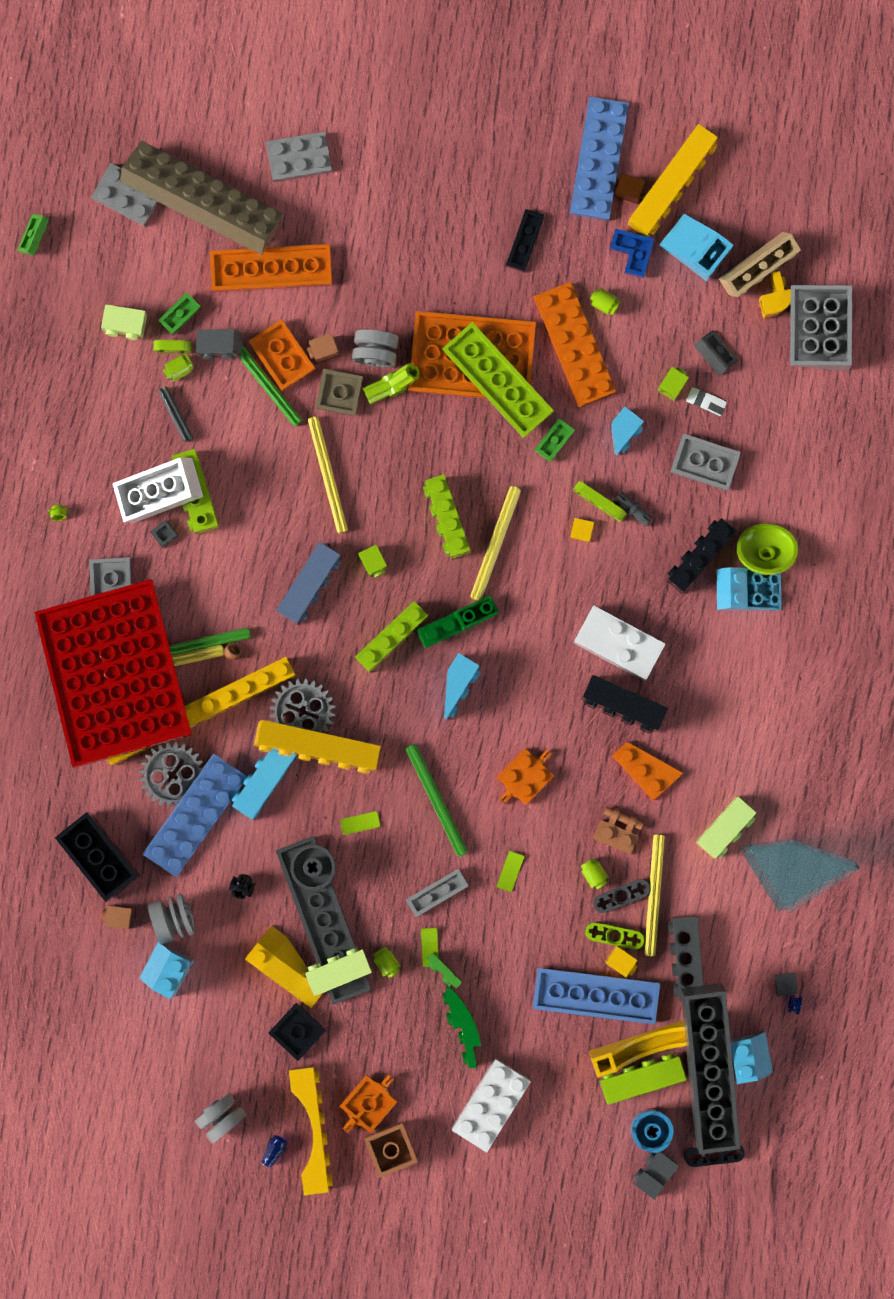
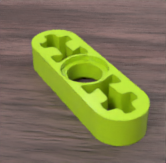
[573,481,627,522]
[585,922,644,949]

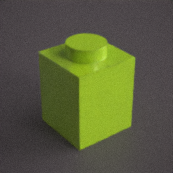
[657,367,689,401]
[358,545,388,578]

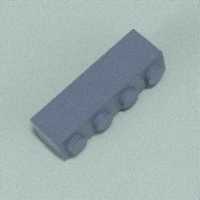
[276,542,342,625]

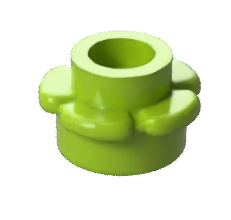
[48,504,68,521]

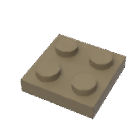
[316,369,363,417]

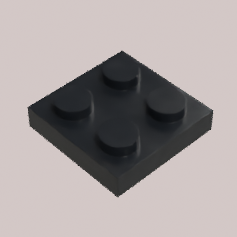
[268,1002,326,1061]

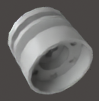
[148,893,195,945]

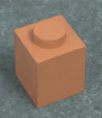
[307,333,339,364]
[102,905,134,929]

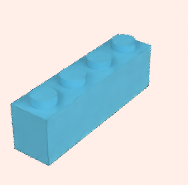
[232,750,298,820]

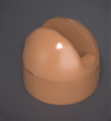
[224,642,242,661]

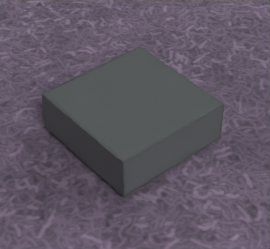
[150,520,179,548]
[774,973,798,996]

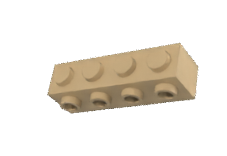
[718,232,801,297]

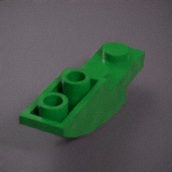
[416,595,499,649]
[442,987,481,1069]

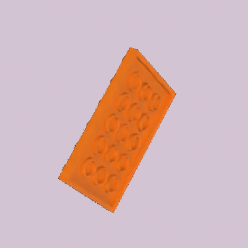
[408,311,536,399]

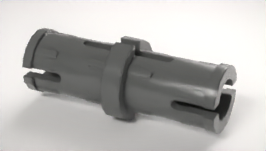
[614,491,653,527]

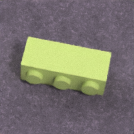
[696,797,756,859]
[305,947,372,996]

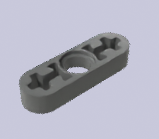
[593,879,650,913]

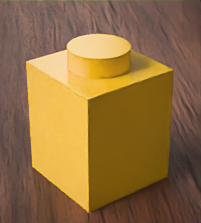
[604,946,638,977]

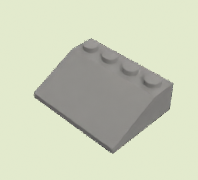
[790,285,852,370]

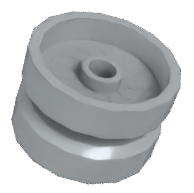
[352,330,399,368]
[194,1092,248,1144]

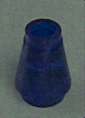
[261,1135,288,1168]

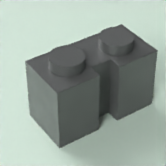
[196,329,242,361]
[633,1152,679,1200]

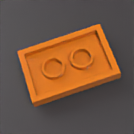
[248,319,316,392]

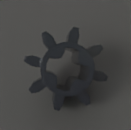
[229,874,255,899]

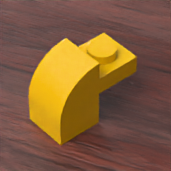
[759,271,791,319]

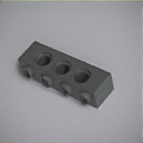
[668,916,703,1001]

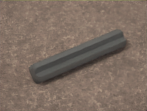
[158,386,193,442]

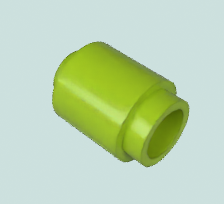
[590,288,621,316]
[163,355,194,382]
[581,858,609,889]
[373,947,401,978]

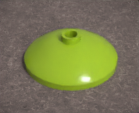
[737,524,798,575]

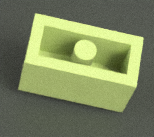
[101,304,147,340]

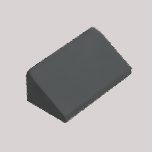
[695,330,739,376]

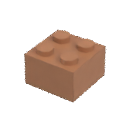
[364,1121,418,1178]

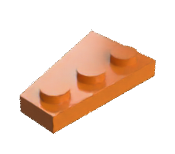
[612,742,683,801]

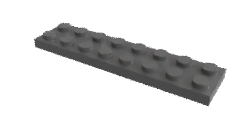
[275,836,371,1004]

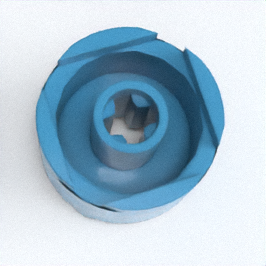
[630,1108,674,1153]

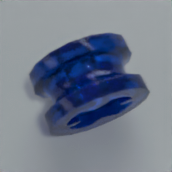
[788,994,802,1015]

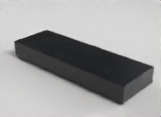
[506,209,544,273]

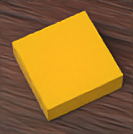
[570,518,594,542]

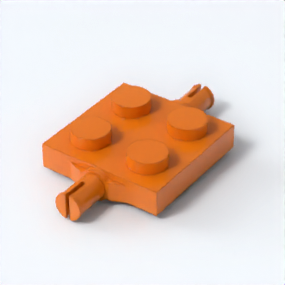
[497,748,554,806]
[339,1074,398,1134]

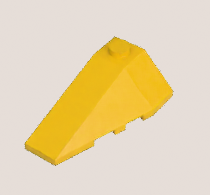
[245,926,323,1008]

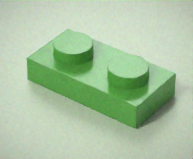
[17,214,49,256]
[158,293,202,335]
[534,418,575,463]
[427,953,462,988]

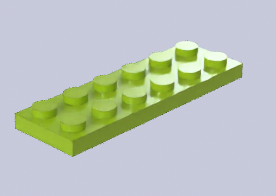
[442,322,554,439]

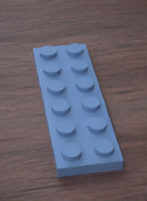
[570,97,629,221]
[143,754,247,877]
[533,968,660,1024]

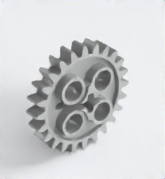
[269,679,335,733]
[139,741,203,808]

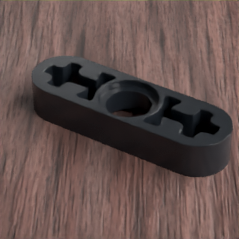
[684,1145,745,1167]

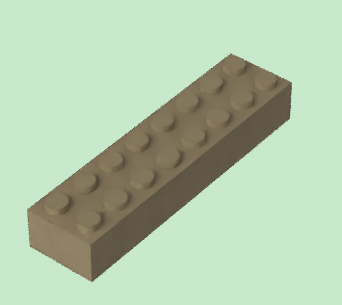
[120,140,283,255]

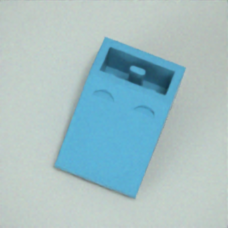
[659,214,734,282]
[716,567,781,611]
[444,653,480,720]

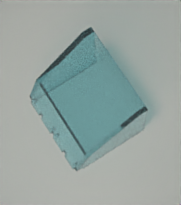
[741,839,860,913]

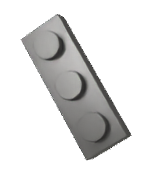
[406,868,469,917]

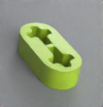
[153,340,192,354]

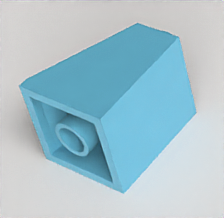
[139,941,195,999]
[730,1032,773,1084]

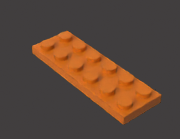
[210,244,332,292]
[533,282,616,408]

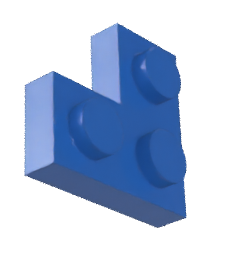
[610,229,654,279]

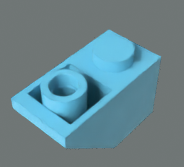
[611,407,644,456]

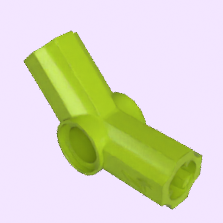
[363,363,420,405]

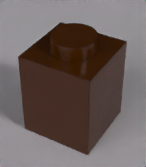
[614,173,647,205]

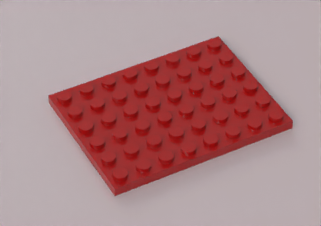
[34,579,192,768]

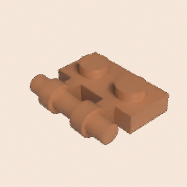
[593,807,644,855]

